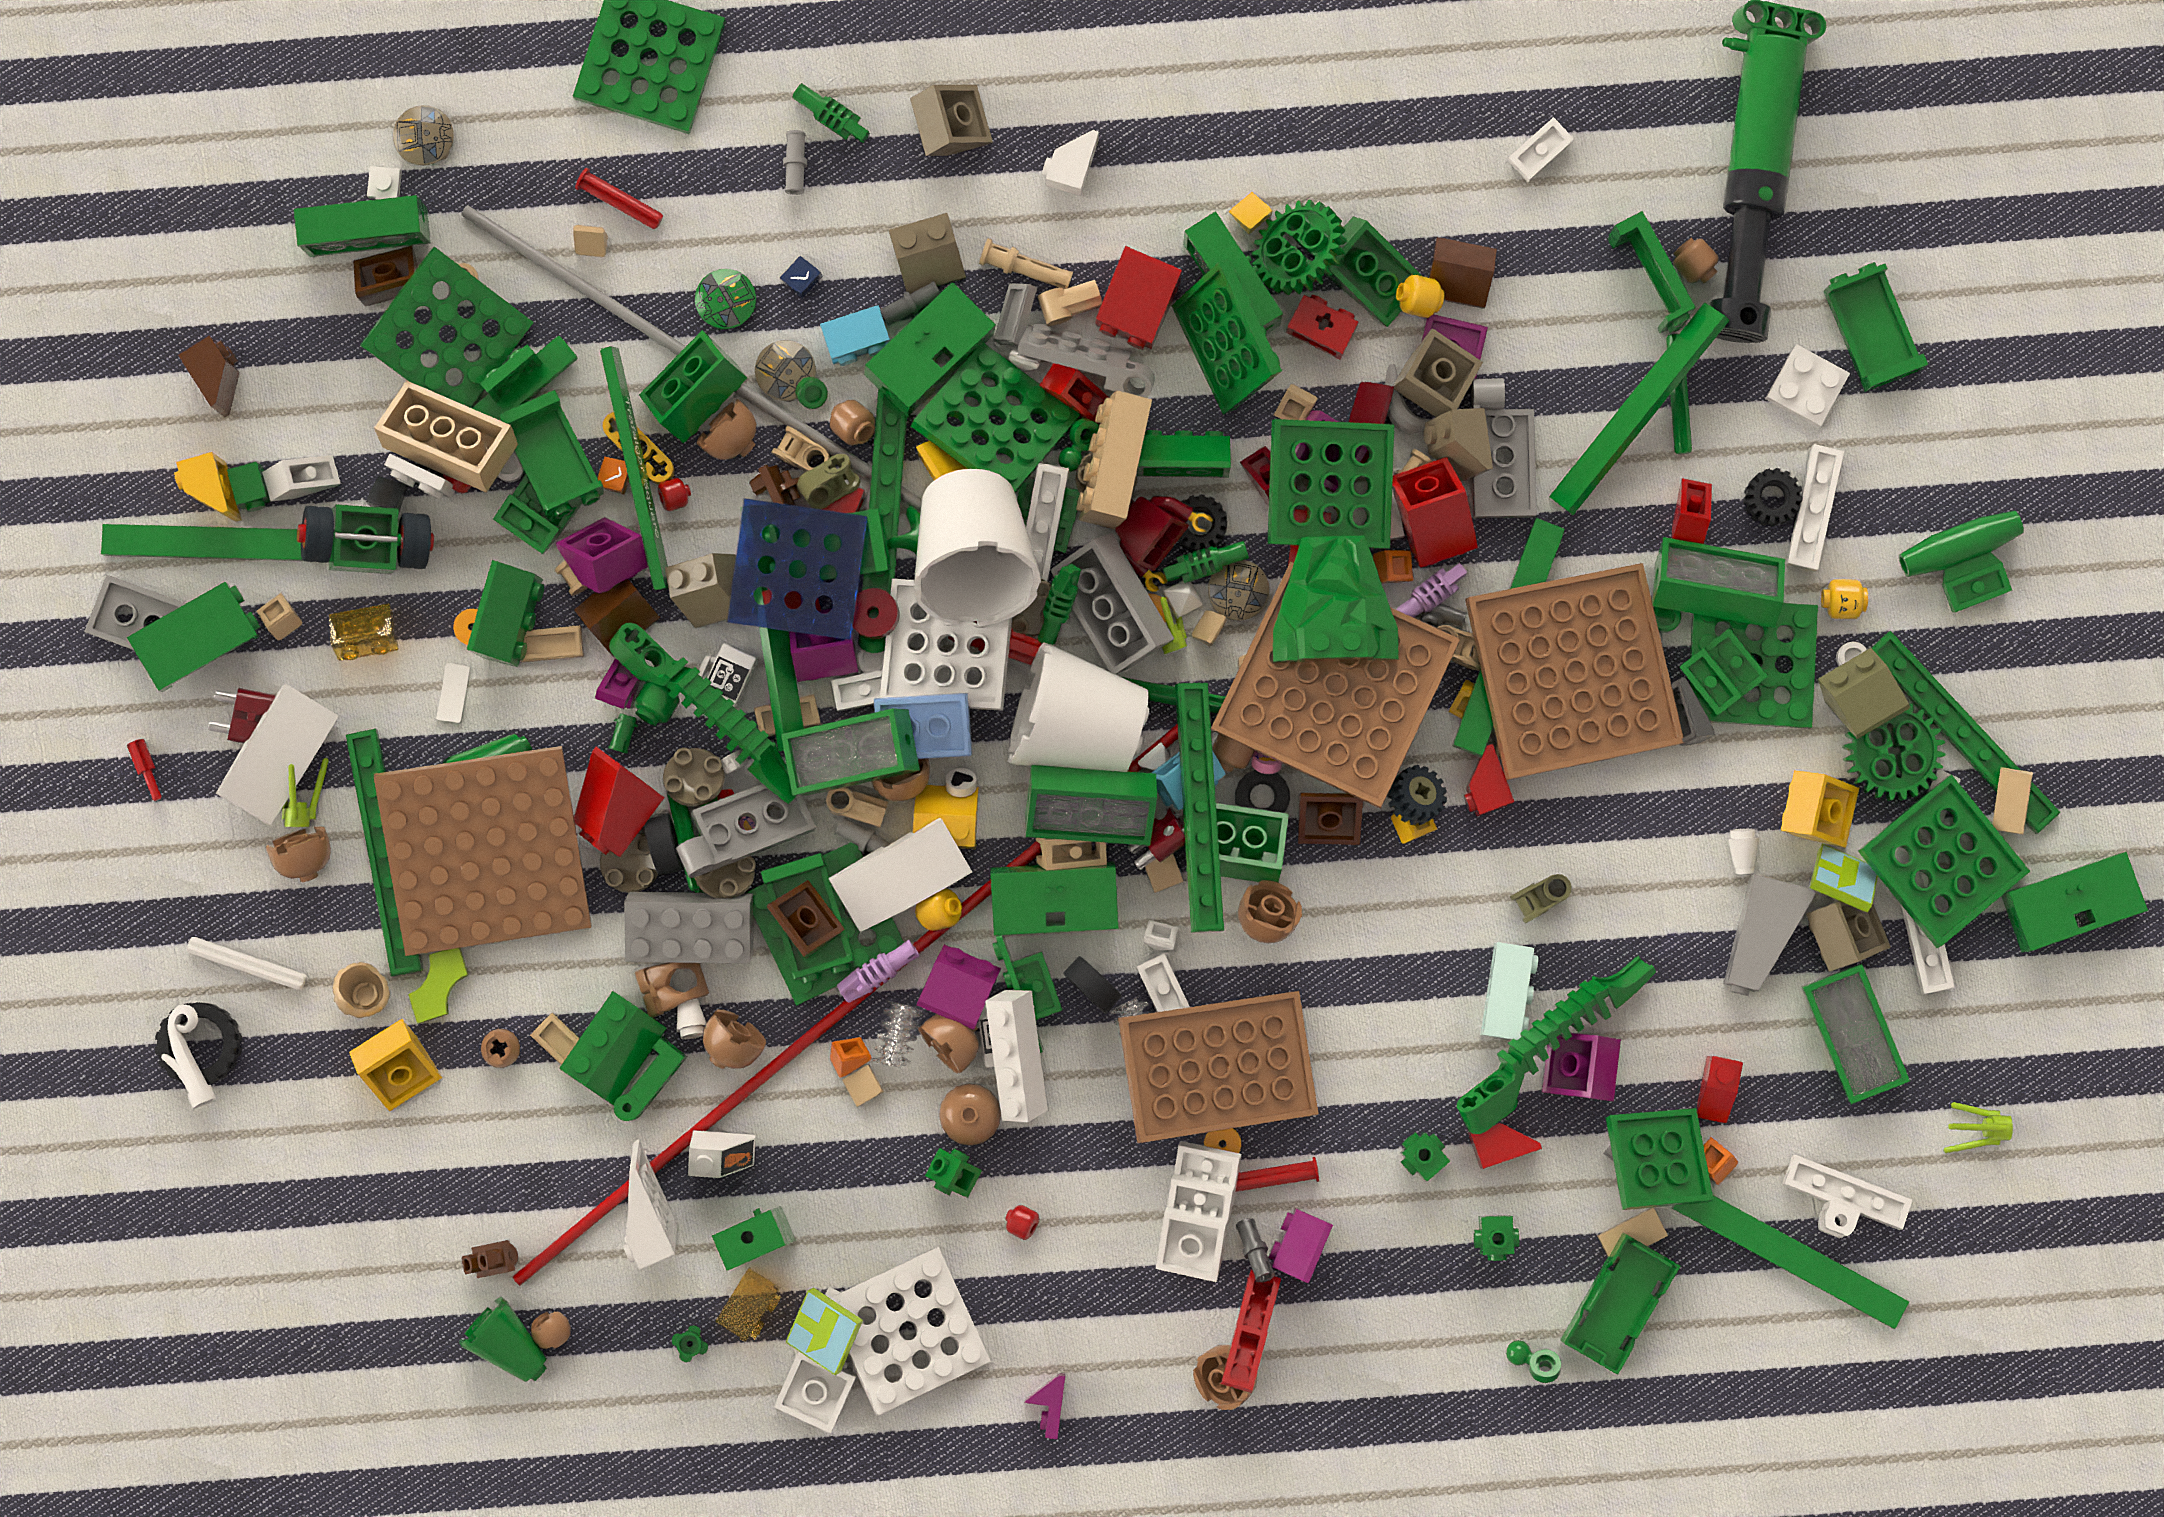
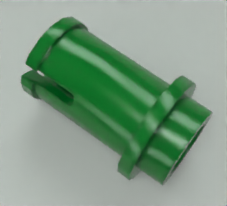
[608,713,638,754]

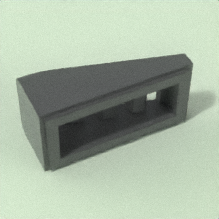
[1671,678,1715,746]

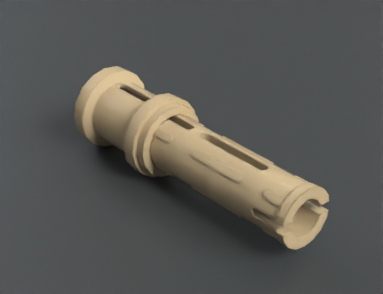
[979,238,1073,289]

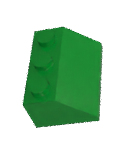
[639,330,748,443]
[1137,430,1231,478]
[466,560,544,667]
[1186,803,1289,883]
[559,991,667,1106]

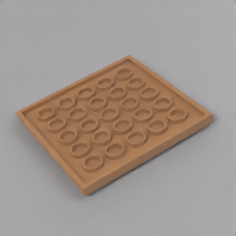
[1211,562,1460,809]
[1465,563,1683,780]
[374,746,592,956]

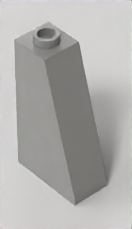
[1723,874,1816,996]

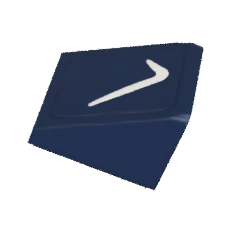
[780,256,823,299]

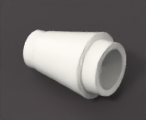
[1727,828,1759,874]
[677,998,707,1039]

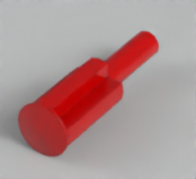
[126,739,162,801]

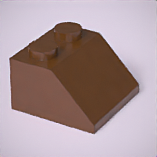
[178,335,240,417]

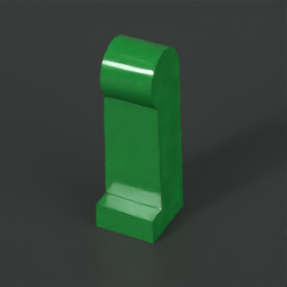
[614,1038,688,1121]

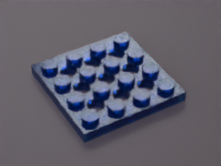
[726,498,867,640]

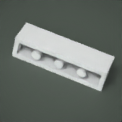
[985,990,1048,1122]

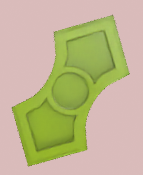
[408,948,469,1024]

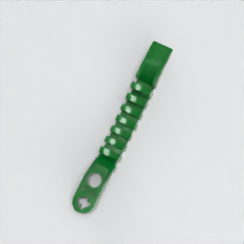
[609,623,796,804]
[1457,956,1656,1134]

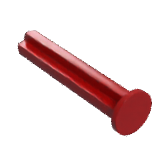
[575,168,663,229]
[1235,1157,1320,1192]

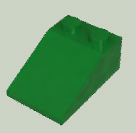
[1327,216,1422,327]

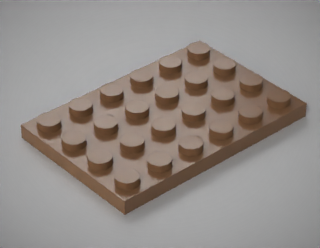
[1118,991,1319,1143]

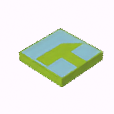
[1810,843,1878,913]
[786,1287,863,1375]

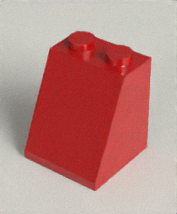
[1096,246,1182,350]
[1392,457,1478,568]
[574,747,665,857]

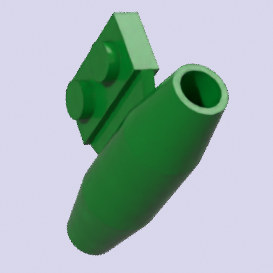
[1899,511,2024,612]

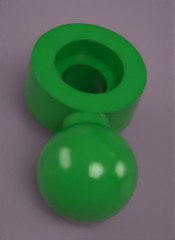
[1058,418,1099,472]
[1506,1340,1561,1383]

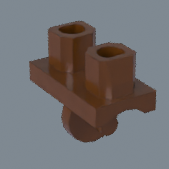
[749,465,801,521]
[461,1240,518,1278]

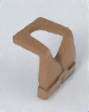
[635,962,709,1018]

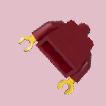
[1115,496,1213,592]

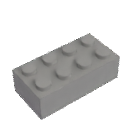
[1050,533,1174,675]
[624,892,754,964]

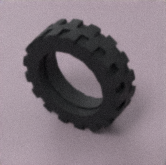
[155,1002,242,1084]

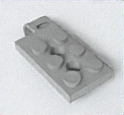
[1017,324,1155,398]
[1471,378,1537,518]
[84,574,186,650]
[676,784,816,878]

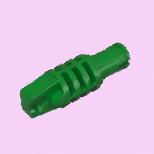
[792,83,870,143]
[1163,541,1249,583]
[1037,564,1081,645]

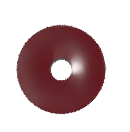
[849,588,900,639]

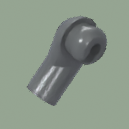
[1421,604,1467,628]

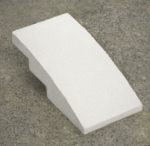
[216,683,338,825]
[828,818,972,932]
[1156,1141,1242,1282]
[774,1287,875,1434]

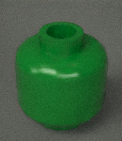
[634,681,680,726]

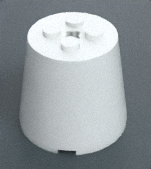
[914,469,1041,626]
[1008,643,1149,772]

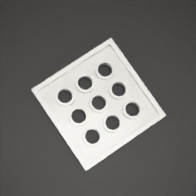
[880,579,1012,711]
[830,1247,990,1416]

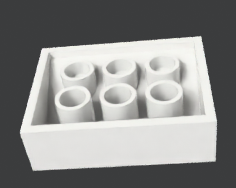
[623,1140,677,1270]

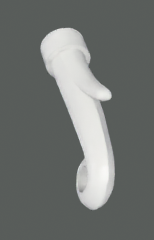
[161,1005,217,1109]

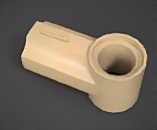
[1038,280,1102,326]
[826,787,888,828]

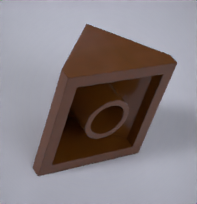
[1429,237,1497,309]
[353,246,418,307]
[574,579,660,657]
[1298,793,1363,845]
[767,880,845,959]

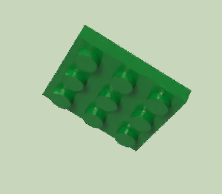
[1606,1108,1714,1210]

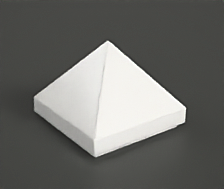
[1008,346,1041,372]
[1163,581,1204,619]
[1138,743,1170,773]
[1143,920,1178,951]

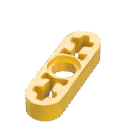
[602,412,675,484]

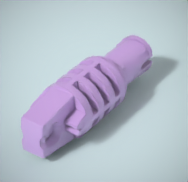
[1396,563,1467,618]
[837,940,920,1003]

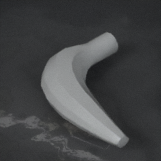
[1385,364,1431,433]

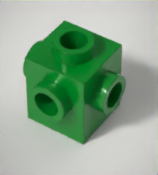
[1400,1132,1450,1182]
[925,1148,982,1198]
[1473,1215,1519,1261]

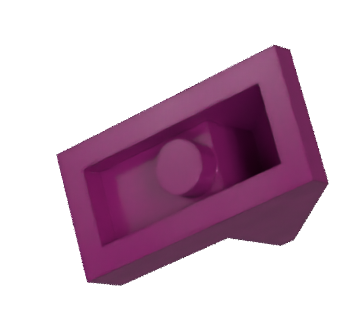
[595,658,641,709]
[1024,1373,1066,1439]

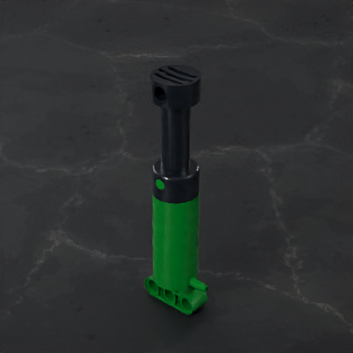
[1709,0,1827,343]

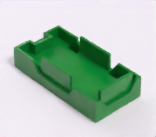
[1560,1232,1681,1375]

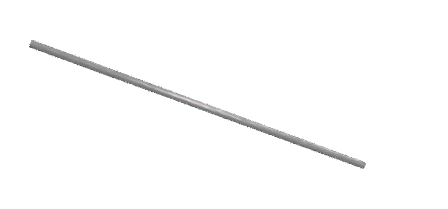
[461,205,922,513]

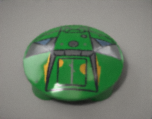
[695,269,756,330]

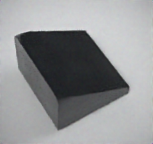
[366,476,408,515]

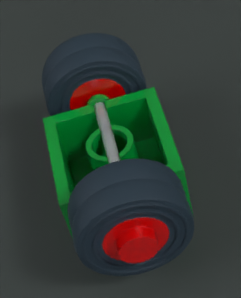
[297,504,434,574]

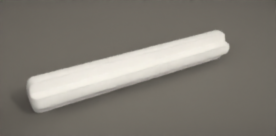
[187,937,307,990]

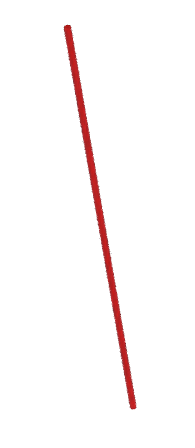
[512,724,1178,1286]

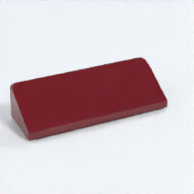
[1348,382,1394,463]

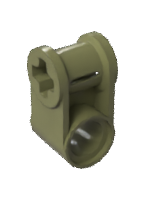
[797,454,861,510]
[1510,874,1572,923]

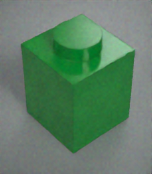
[227,462,272,512]

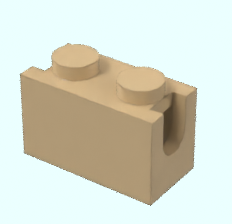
[1036,838,1107,871]

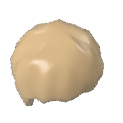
[332,962,390,1018]

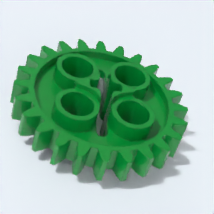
[1251,199,1347,295]
[1842,703,1946,801]

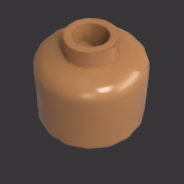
[1673,237,1719,284]
[830,400,875,445]
[1212,734,1255,772]

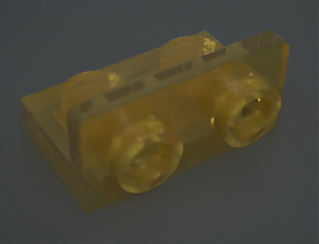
[329,603,398,661]
[715,1267,782,1342]

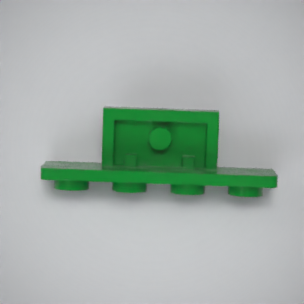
[472,336,578,420]
[992,934,1063,1053]

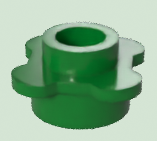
[672,1325,708,1362]

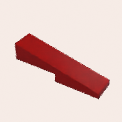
[1221,1269,1281,1393]

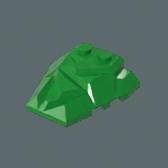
[1273,536,1399,663]

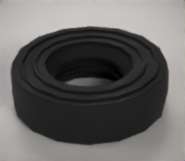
[1235,770,1290,813]

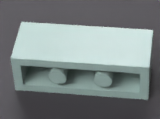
[1480,942,1538,1040]

